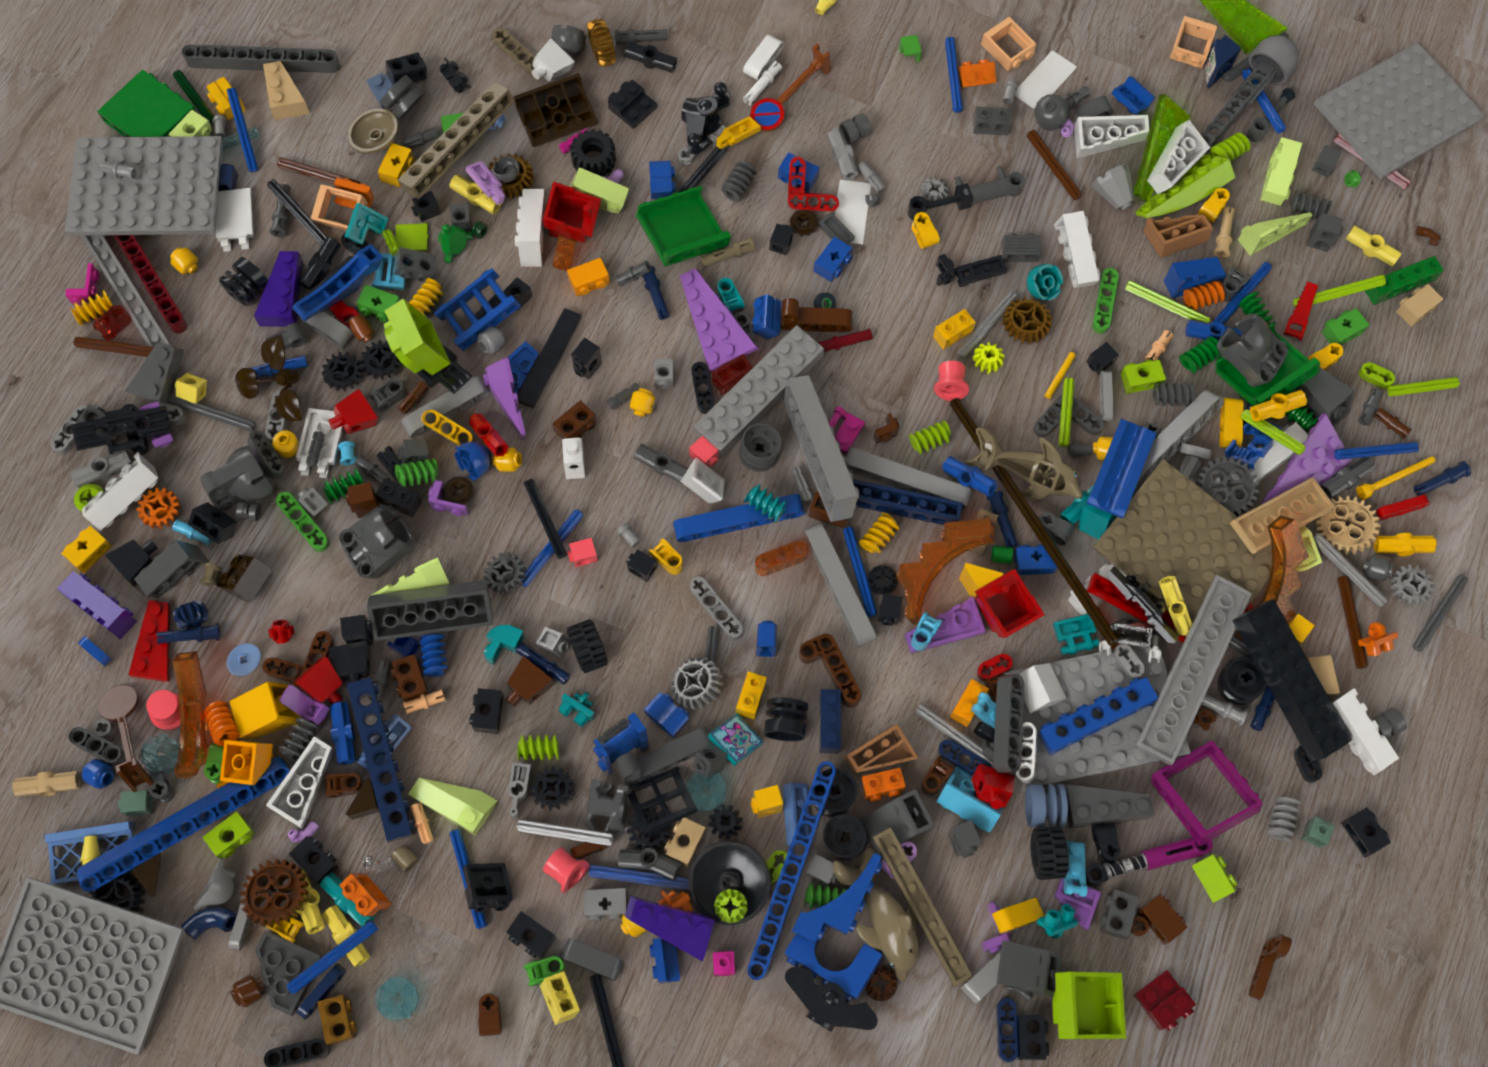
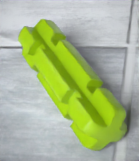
[382,229,399,256]

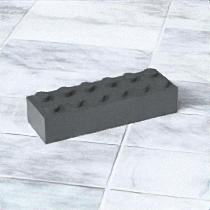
[367,580,493,641]

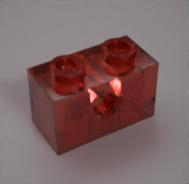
[712,354,753,395]

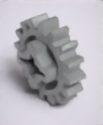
[1390,564,1434,607]

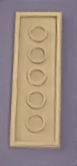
[1230,477,1336,555]

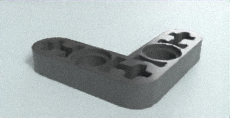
[1033,394,1104,437]

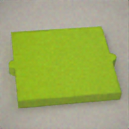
[394,223,429,251]

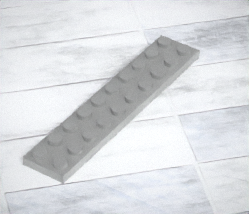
[1135,575,1252,765]

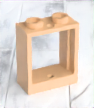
[1169,16,1217,68]
[981,17,1036,72]
[311,184,367,231]

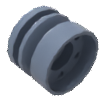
[1025,784,1068,827]

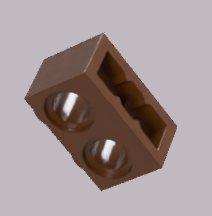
[552,400,597,439]
[390,654,429,702]

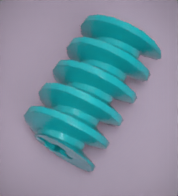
[744,483,787,523]

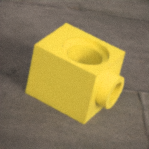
[175,373,207,404]

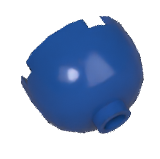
[454,441,490,480]

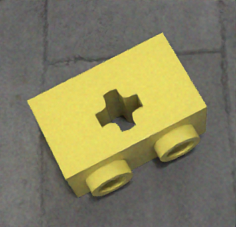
[540,971,580,1025]

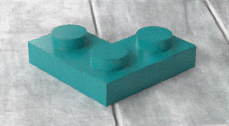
[344,203,389,244]

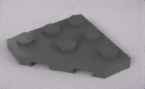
[255,930,322,1016]

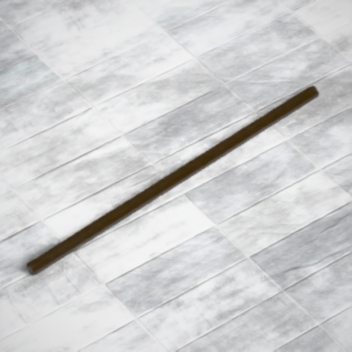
[950,398,1118,646]

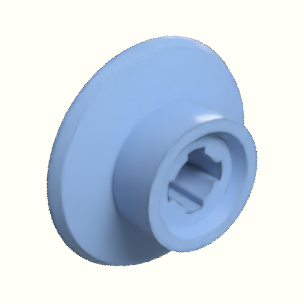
[227,643,261,676]

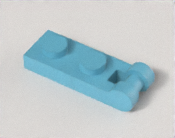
[971,692,996,728]
[1063,841,1087,897]

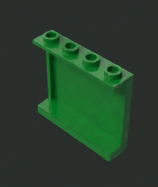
[97,69,196,137]
[636,186,731,267]
[1215,322,1320,406]

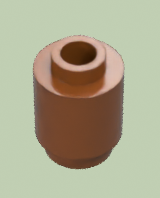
[348,314,375,343]

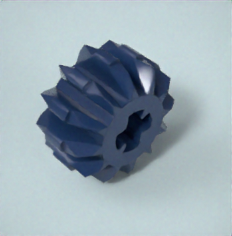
[173,601,209,629]

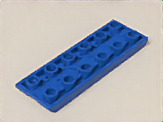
[1086,418,1157,518]

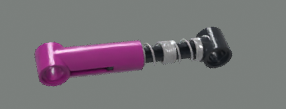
[1086,837,1213,887]

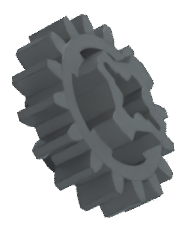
[483,552,526,594]

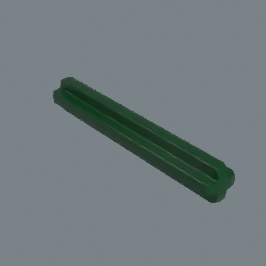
[173,70,214,123]

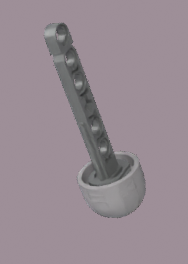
[1200,36,1299,153]

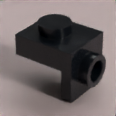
[936,254,956,286]

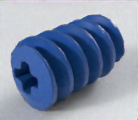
[420,634,448,677]

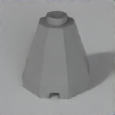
[1092,164,1134,211]

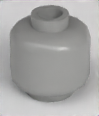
[477,326,505,354]

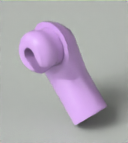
[1061,118,1074,137]
[601,169,624,183]
[288,821,319,843]

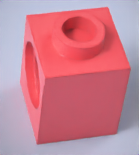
[689,436,719,467]
[567,538,598,568]

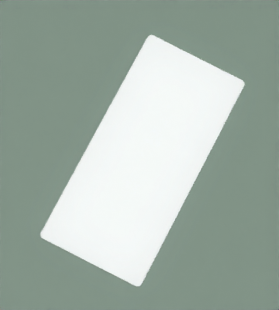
[1015,50,1077,109]
[831,180,871,244]

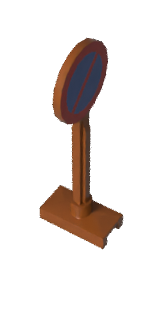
[750,43,831,132]

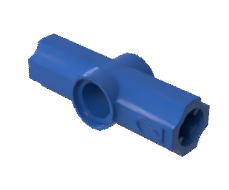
[1185,320,1242,341]
[942,456,998,497]
[330,702,356,765]

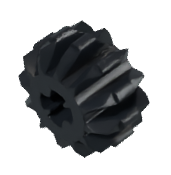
[708,805,743,840]

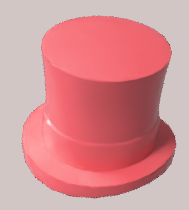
[934,361,969,401]
[146,690,188,730]
[543,847,589,894]

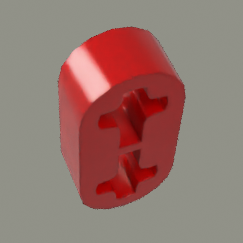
[977,654,1013,681]

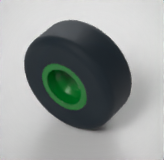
[814,293,836,308]

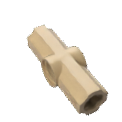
[12,771,81,797]

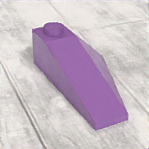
[483,357,526,440]

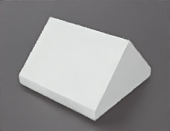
[680,458,725,504]
[1019,663,1067,714]

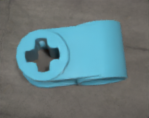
[911,611,943,651]

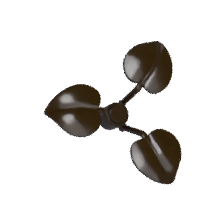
[235,335,303,421]

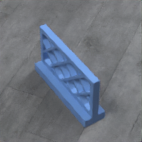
[45,821,137,884]

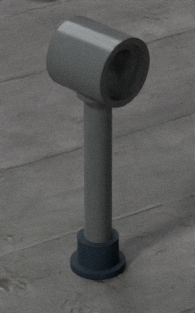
[1247,88,1295,142]

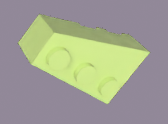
[1260,137,1302,206]
[570,167,629,214]

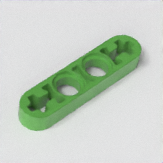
[1092,268,1119,334]
[276,492,329,552]

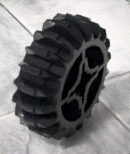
[89,874,145,912]

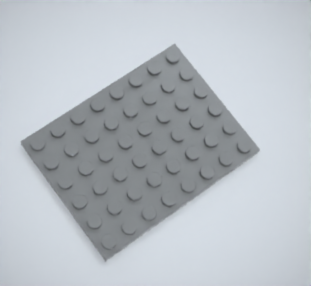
[1314,42,1485,179]
[65,136,223,236]
[1003,641,1191,787]
[0,877,185,1055]

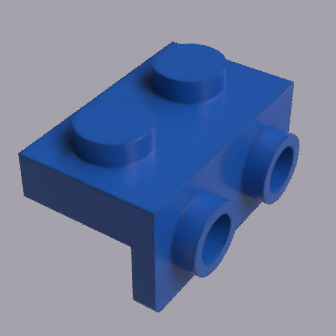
[1111,76,1155,115]
[650,938,680,984]

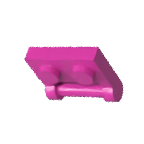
[828,406,865,454]

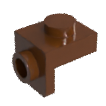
[873,413,900,443]

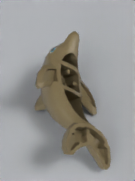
[964,427,1083,500]
[833,847,919,982]

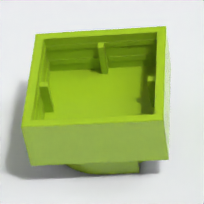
[383,299,451,375]
[1052,972,1126,1039]

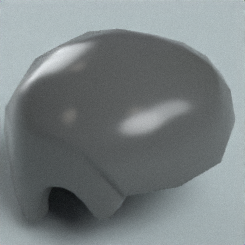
[491,156,520,183]

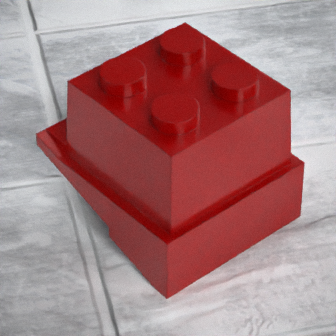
[543,182,601,243]
[974,569,1045,638]

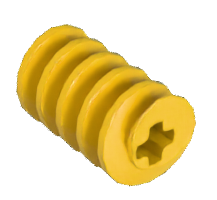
[409,278,444,317]
[70,290,115,326]
[859,512,900,554]

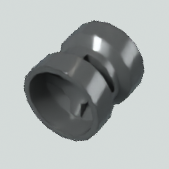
[236,500,262,522]

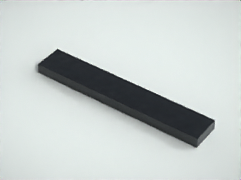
[517,308,581,409]

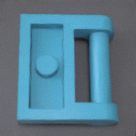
[372,253,408,290]

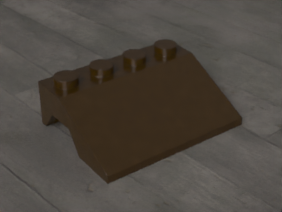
[513,73,598,147]

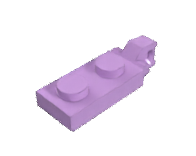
[466,161,505,205]

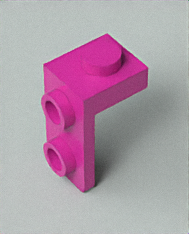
[65,263,99,305]

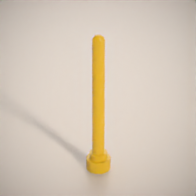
[1356,456,1436,500]

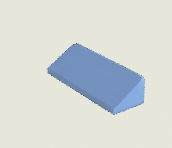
[356,714,412,771]
[783,783,811,846]

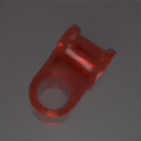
[93,305,131,341]

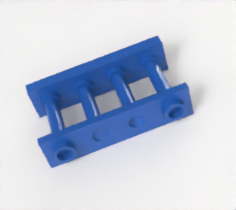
[434,268,521,351]
[593,712,649,775]

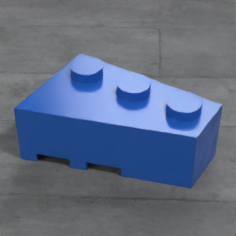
[1163,257,1226,299]

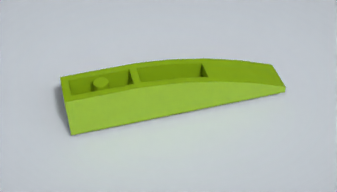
[1135,154,1236,218]

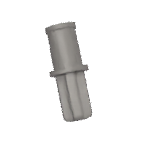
[98,161,136,179]
[857,161,885,193]

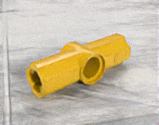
[1250,390,1307,422]
[1373,533,1437,556]

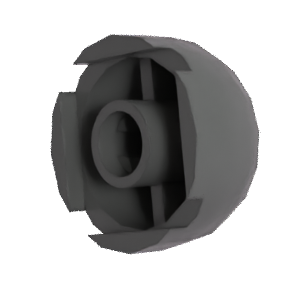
[551,25,587,56]
[1034,94,1070,131]

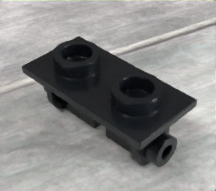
[440,58,471,93]

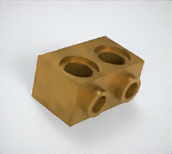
[317,994,357,1046]

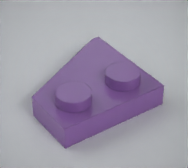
[1054,879,1101,930]

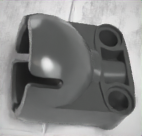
[1217,313,1288,387]
[200,445,274,511]
[339,505,415,579]

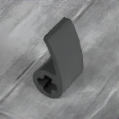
[1076,96,1114,117]

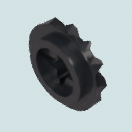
[867,564,898,595]

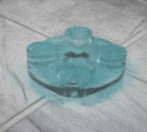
[140,733,184,773]
[687,772,726,812]
[375,977,419,1021]

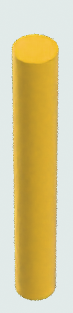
[1044,352,1076,399]

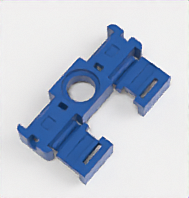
[1225,422,1281,470]

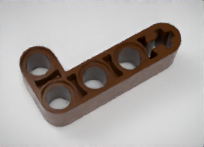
[781,298,853,332]
[799,634,861,708]

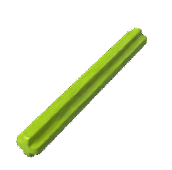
[1293,275,1386,308]
[1125,280,1211,323]

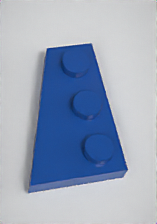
[508,341,539,395]

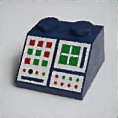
[1205,35,1241,88]

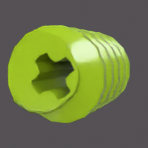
[1210,133,1251,162]
[909,420,951,455]
[518,734,559,760]

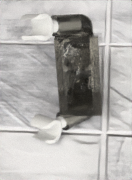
[1099,618,1161,663]

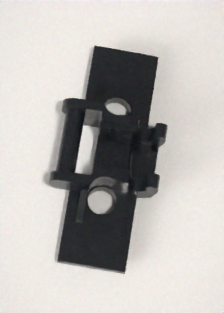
[417,344,472,394]
[71,406,172,455]
[1108,566,1179,644]

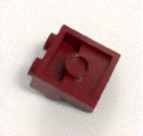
[1134,970,1196,1031]

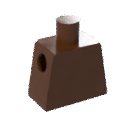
[506,657,554,707]

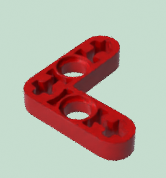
[788,156,839,211]

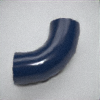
[180,906,237,940]

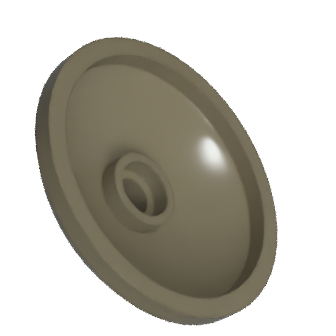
[348,108,399,154]

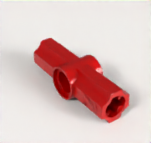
[468,413,509,457]

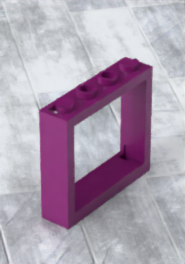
[1151,740,1263,846]

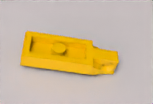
[716,116,761,149]

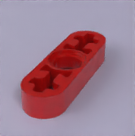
[1376,495,1430,521]

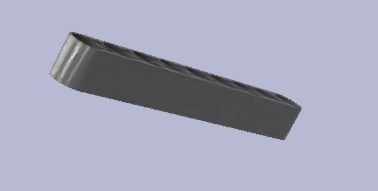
[182,44,340,73]

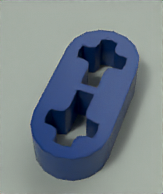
[78,636,112,666]

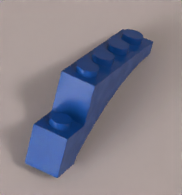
[292,244,383,321]
[791,853,883,943]

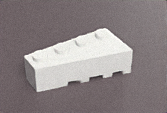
[1074,115,1150,158]
[1147,120,1210,194]
[515,189,546,267]
[1054,211,1100,289]
[82,452,158,531]
[1332,688,1399,776]
[266,736,334,830]

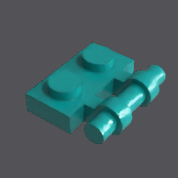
[1052,614,1100,655]

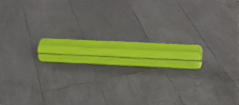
[1059,377,1075,447]
[1387,377,1460,397]
[1241,409,1306,455]

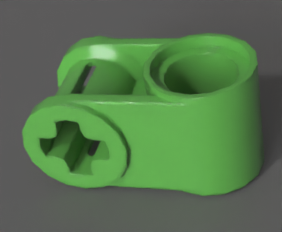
[204,743,224,784]
[523,956,566,987]

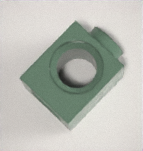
[118,790,152,816]
[1301,817,1335,848]

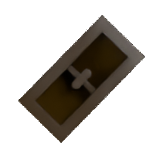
[345,779,379,820]
[132,853,162,897]

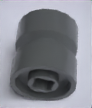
[839,113,872,144]
[1371,707,1407,740]

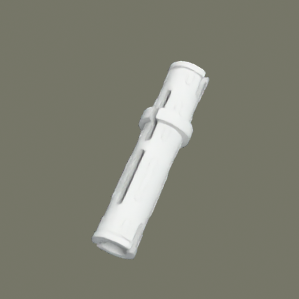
[742,61,782,106]

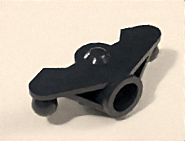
[681,82,730,154]
[785,967,878,1032]

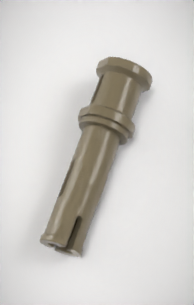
[701,236,756,267]

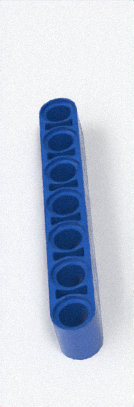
[673,494,805,542]

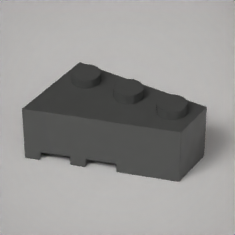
[134,540,209,598]

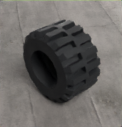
[571,129,616,176]
[567,619,608,674]
[1030,826,1069,880]

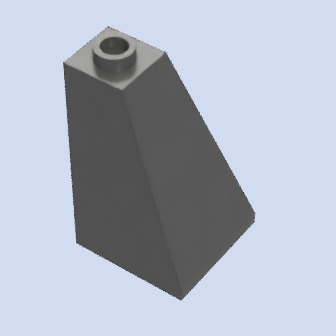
[1295,367,1354,427]

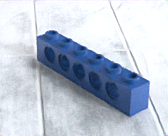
[1038,677,1158,755]

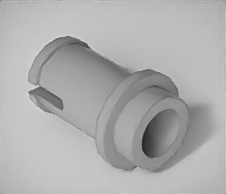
[1003,80,1018,104]
[212,115,227,139]
[707,125,727,147]
[617,523,641,548]

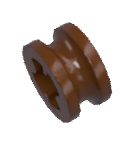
[1131,916,1149,936]

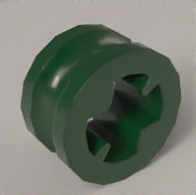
[471,220,488,239]

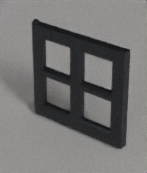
[627,767,698,834]

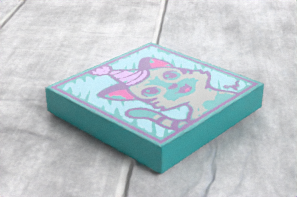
[708,713,763,766]

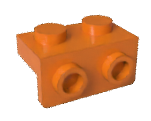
[958,59,997,88]
[334,178,374,209]
[862,768,906,802]

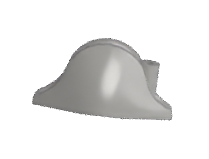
[193,858,235,910]

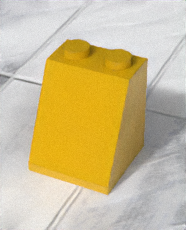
[229,682,301,740]

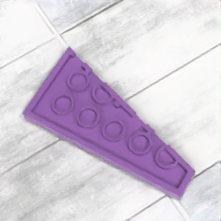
[680,268,759,373]
[1260,414,1352,505]

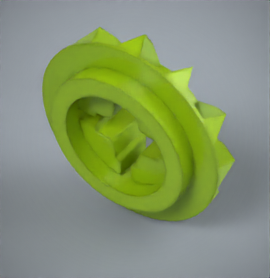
[74,484,104,512]
[714,889,747,923]

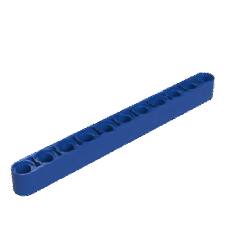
[77,757,290,892]
[747,761,837,980]

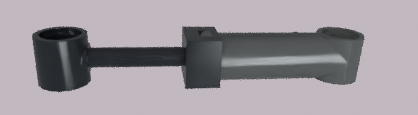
[907,166,1025,220]

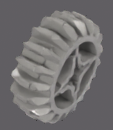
[670,656,723,710]

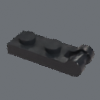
[955,255,1007,287]

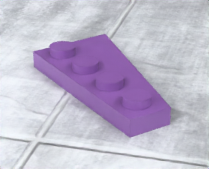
[905,596,986,654]

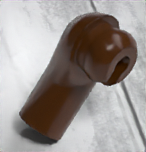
[1415,226,1441,246]

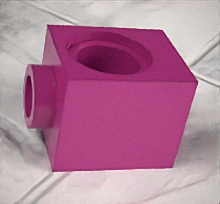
[713,951,735,977]

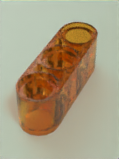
[754,540,808,576]

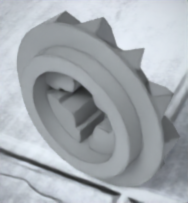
[920,177,949,202]

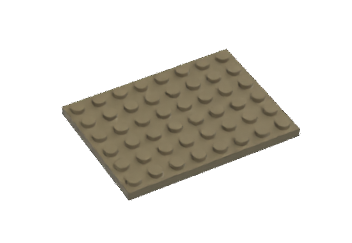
[1092,459,1286,623]

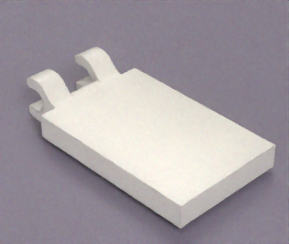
[215,188,254,252]
[296,408,344,478]

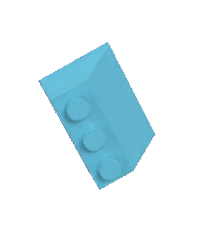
[936,766,1004,833]

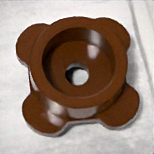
[1193,707,1216,731]

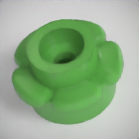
[1344,170,1361,188]

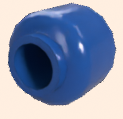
[82,759,114,789]

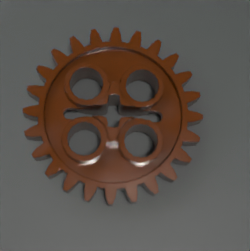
[240,859,309,928]

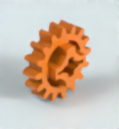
[136,487,181,529]

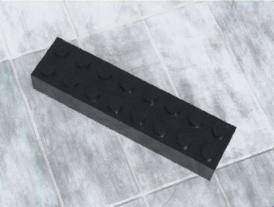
[1232,599,1352,762]

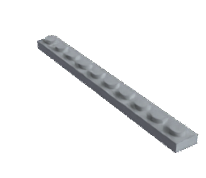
[82,235,182,367]

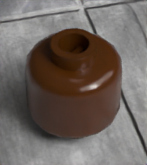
[230,975,264,1008]

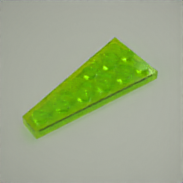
[1200,0,1288,54]
[1133,94,1191,201]

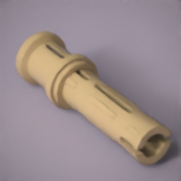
[1214,207,1235,259]

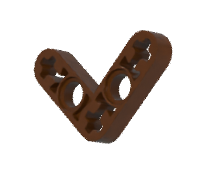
[262,631,333,683]
[1249,934,1292,1000]

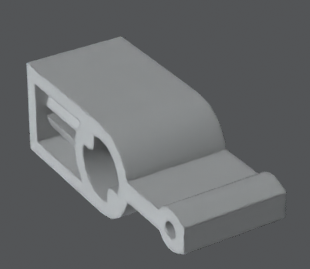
[508,762,533,819]

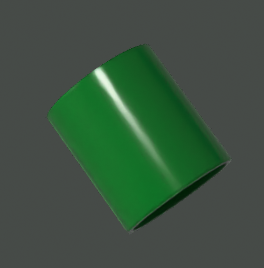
[991,545,1013,565]

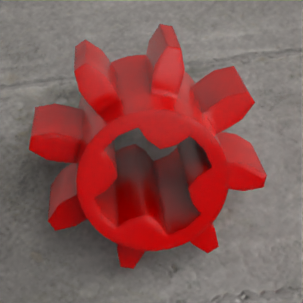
[268,620,294,644]

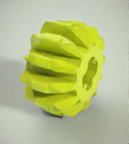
[973,342,1005,374]

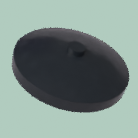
[688,840,771,925]

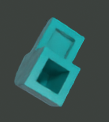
[484,625,525,665]

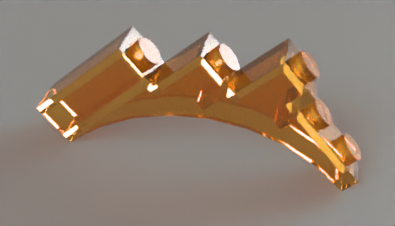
[1237,515,1309,640]
[897,518,995,624]
[173,651,208,778]

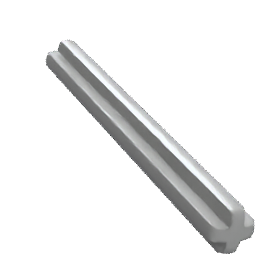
[957,291,1018,359]
[1313,533,1388,607]
[916,704,994,768]
[516,819,614,846]

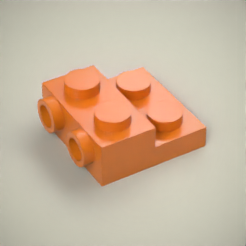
[339,873,392,916]

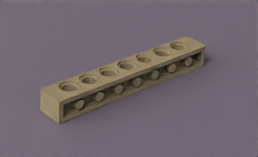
[398,82,515,199]

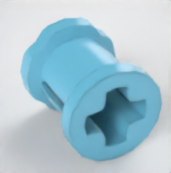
[338,441,357,466]

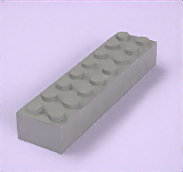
[693,325,824,458]
[783,375,859,522]

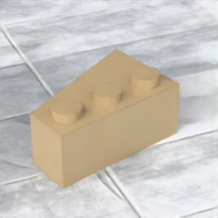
[263,61,310,120]

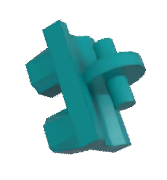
[558,692,595,728]
[1037,904,1079,939]

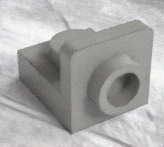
[297,487,328,517]
[535,627,571,658]

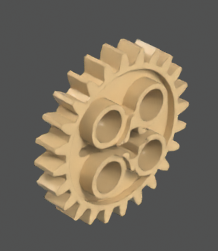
[1314,496,1380,555]

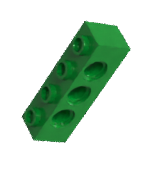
[1365,256,1444,305]

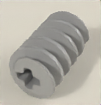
[1267,797,1302,842]

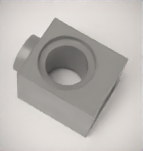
[654,359,673,389]
[805,854,836,886]

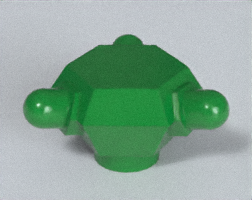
[438,224,473,263]

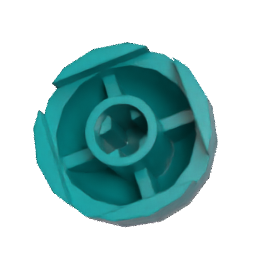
[1026,264,1063,300]

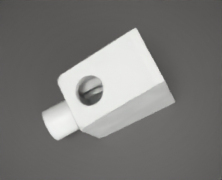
[532,39,575,82]
[562,438,585,480]

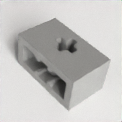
[584,888,627,921]

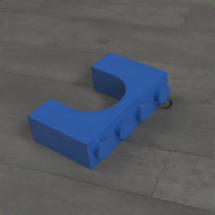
[784,910,883,1002]

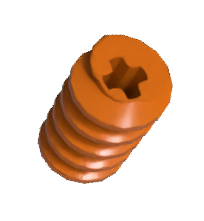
[1183,280,1225,310]
[204,701,239,746]

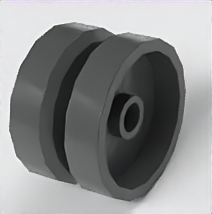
[380,75,425,120]

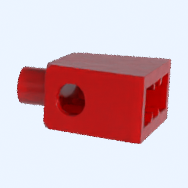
[328,389,378,434]
[293,656,343,705]
[971,763,1015,809]

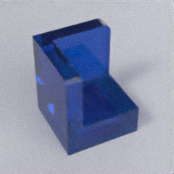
[387,636,420,658]

